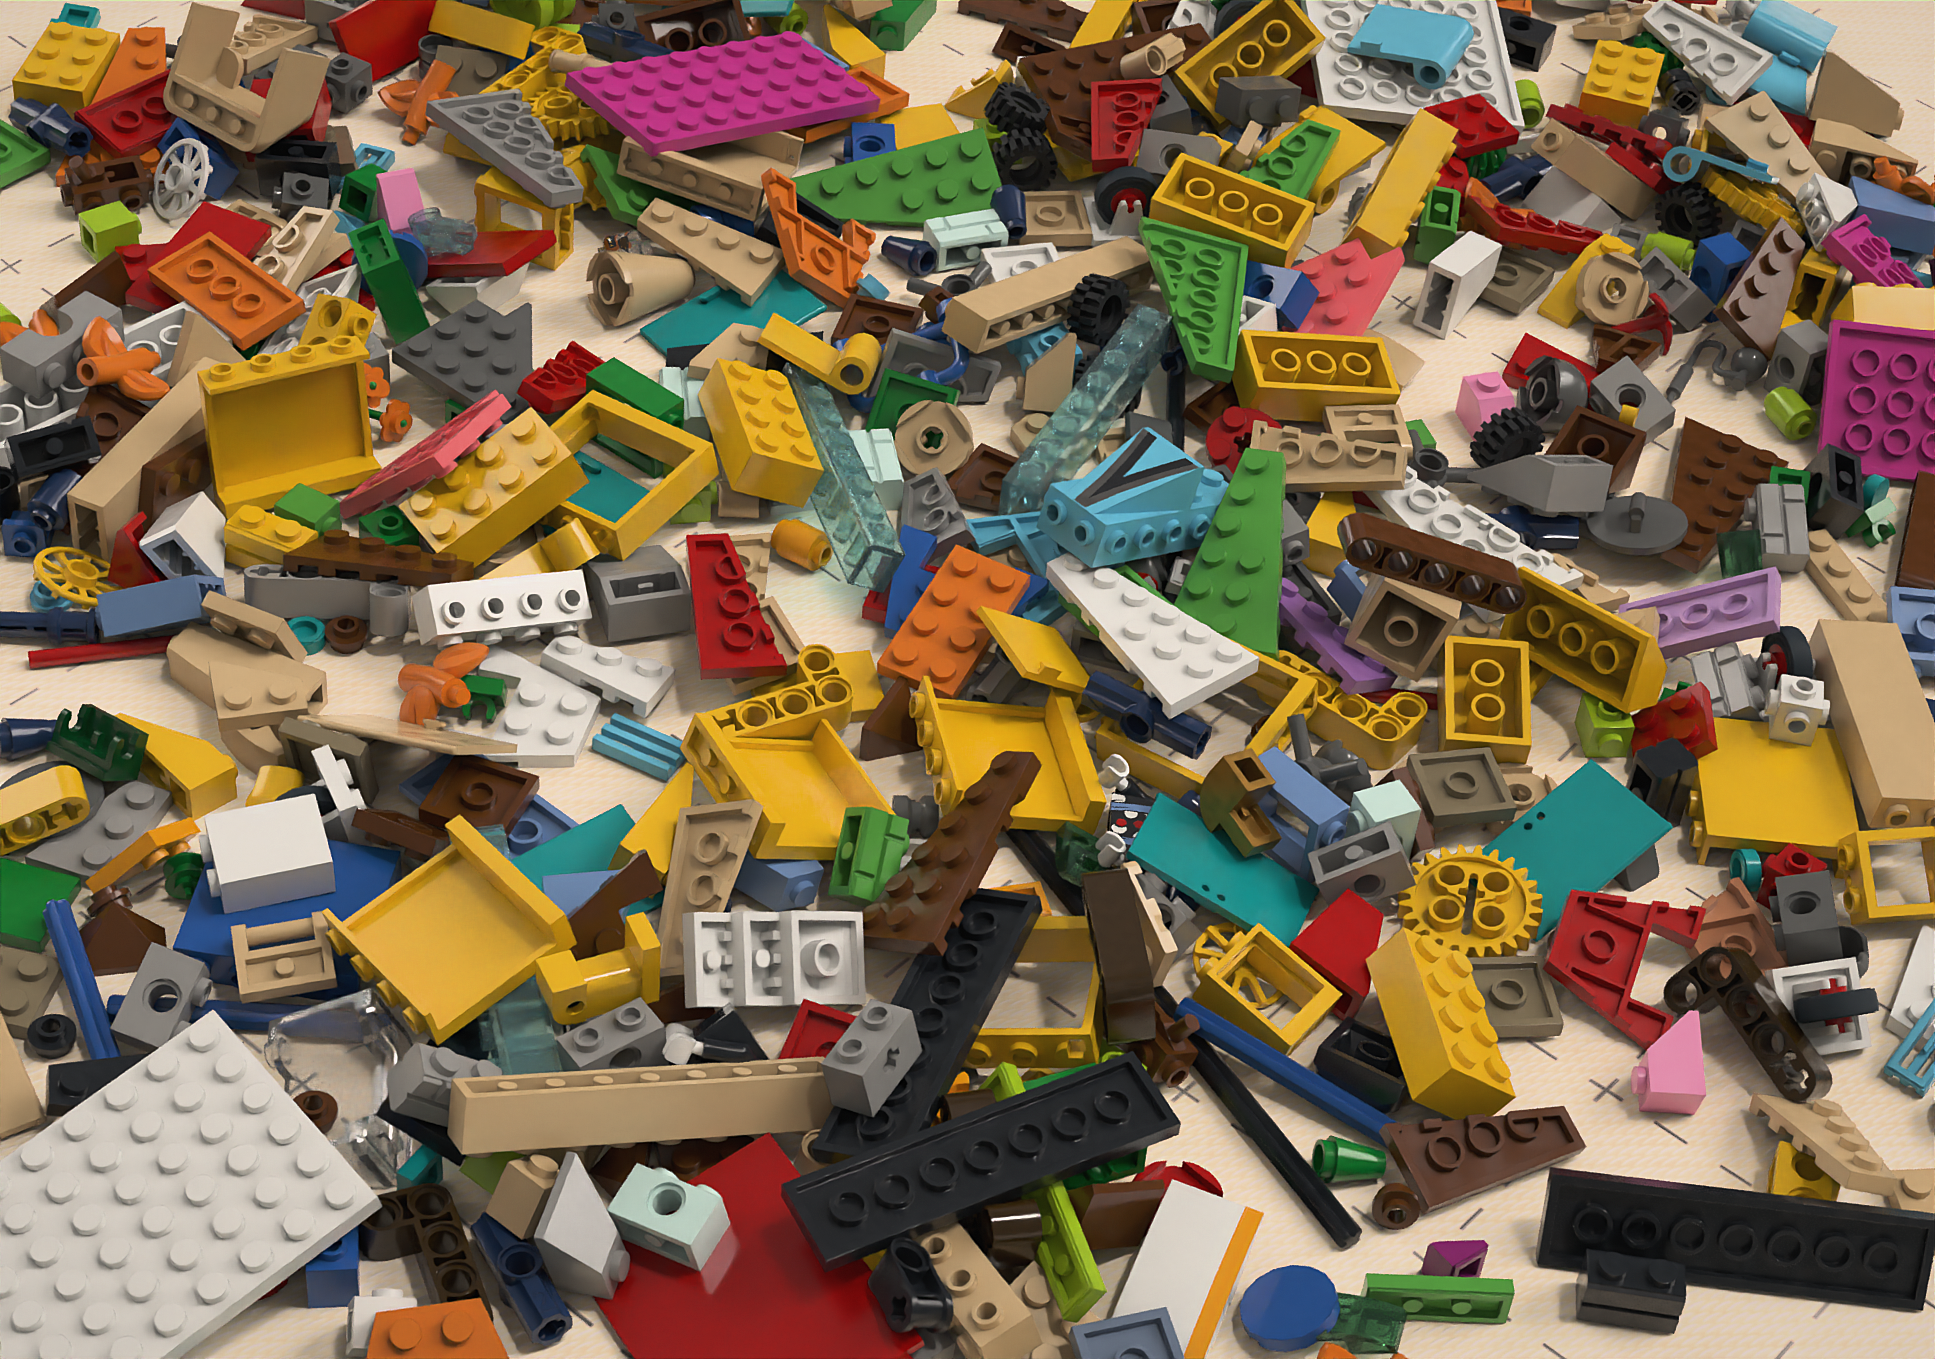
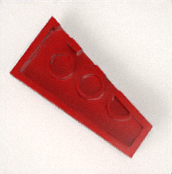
[1091,78,1163,173]
[1463,195,1604,256]

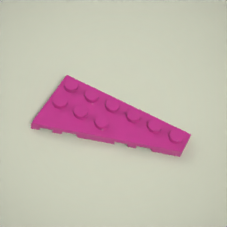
[1821,214,1926,288]

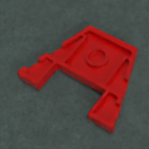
[1542,889,1706,1051]

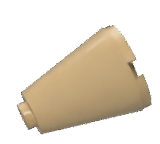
[586,250,696,326]

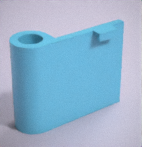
[1741,0,1838,73]
[1348,4,1474,89]
[1705,51,1807,116]
[1663,146,1780,185]

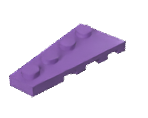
[1279,577,1398,695]

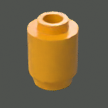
[771,519,833,571]

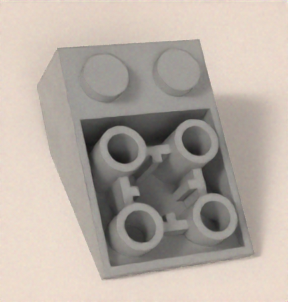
[1467,455,1613,517]
[582,545,691,642]

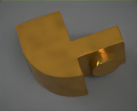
[1200,748,1282,858]

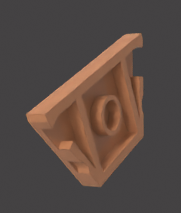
[1684,877,1789,1005]

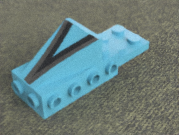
[1036,427,1229,568]

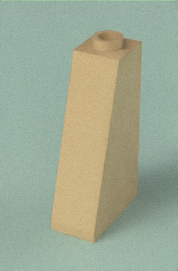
[1531,118,1657,222]
[166,621,328,741]

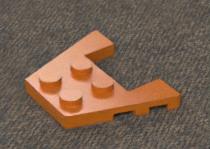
[761,168,876,309]
[366,1298,510,1359]

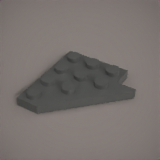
[392,299,532,424]

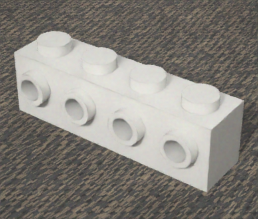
[411,570,592,650]

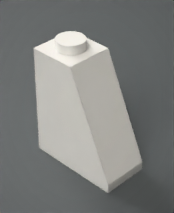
[1413,231,1502,340]
[139,491,226,580]

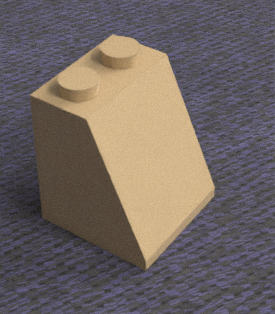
[1807,48,1905,137]
[1344,573,1462,683]

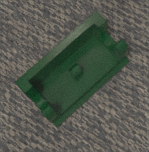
[46,704,149,781]

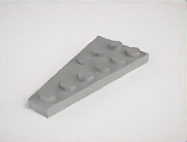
[425,88,584,208]

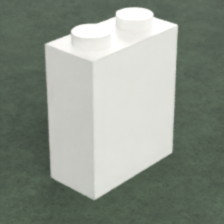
[198,793,336,914]

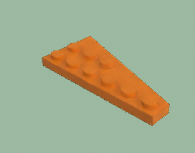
[55,27,170,187]

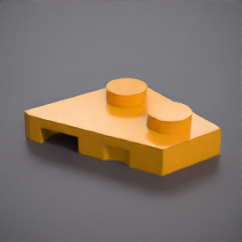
[85,817,201,894]

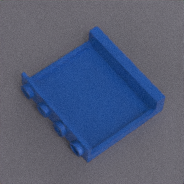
[173,839,402,1007]

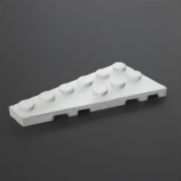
[1363,466,1585,623]
[1046,552,1259,719]

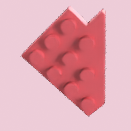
[1280,238,1405,336]
[340,389,512,519]

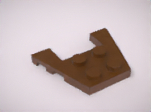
[566,849,716,1024]

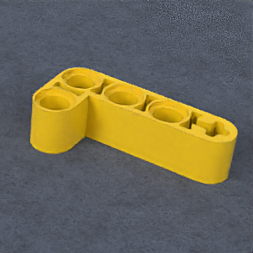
[428,0,535,60]
[1069,0,1147,48]
[479,26,588,102]
[478,518,600,580]
[705,644,854,741]
[1256,650,1428,770]
[0,765,91,857]

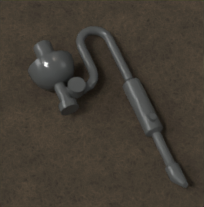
[1666,340,1768,404]

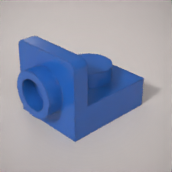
[1,511,55,558]

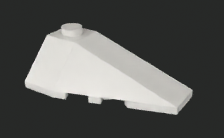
[257,263,362,355]

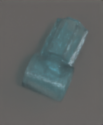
[408,207,478,257]

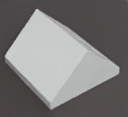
[1521,165,1621,232]
[426,262,530,314]

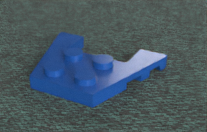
[884,524,1049,639]

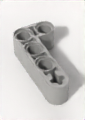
[244,564,411,637]

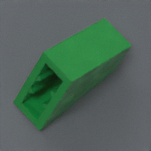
[869,0,937,51]

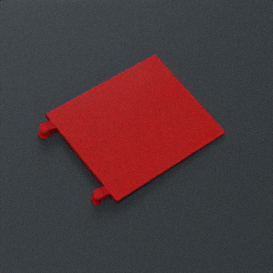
[591,1132,925,1359]

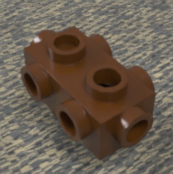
[60,155,155,216]
[1103,1001,1200,1088]

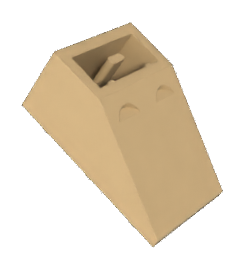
[1808,118,1919,187]

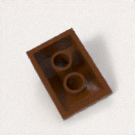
[635,0,751,52]

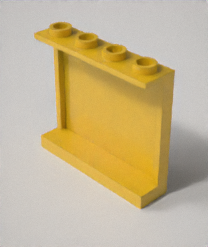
[197,336,382,519]
[909,676,1107,835]
[680,713,896,860]
[1685,717,1859,879]
[322,814,577,1045]

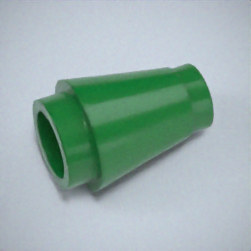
[1311,1136,1386,1184]

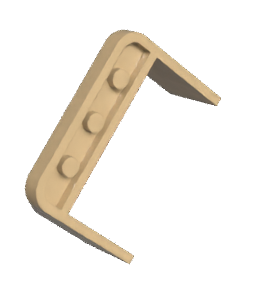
[163,1,330,153]

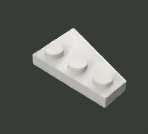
[540,636,676,718]

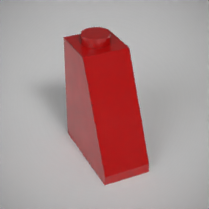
[1289,888,1384,1021]

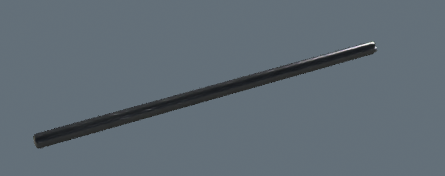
[1005,828,1362,1249]

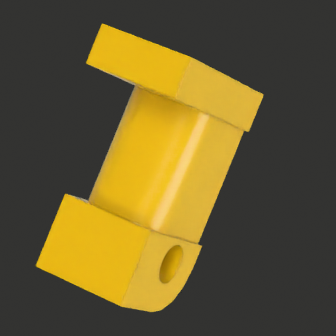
[536,912,661,1025]

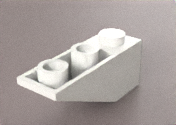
[1796,173,1858,252]

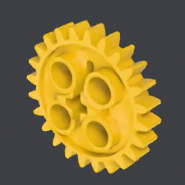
[527,82,618,141]
[1701,164,1807,238]
[1397,844,1543,958]

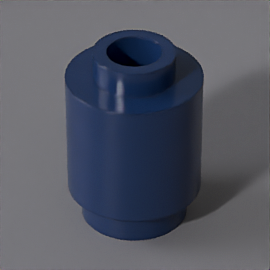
[27,468,82,531]

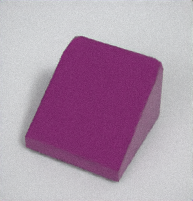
[1421,1240,1489,1278]

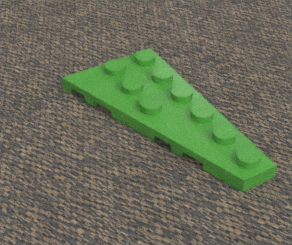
[1239,119,1341,200]
[1174,447,1286,662]

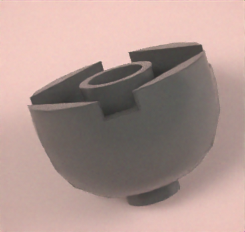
[1516,355,1589,434]

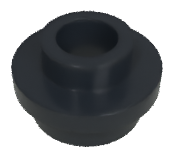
[27,1014,77,1059]

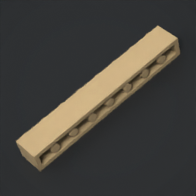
[941,236,1155,354]
[447,1057,834,1158]

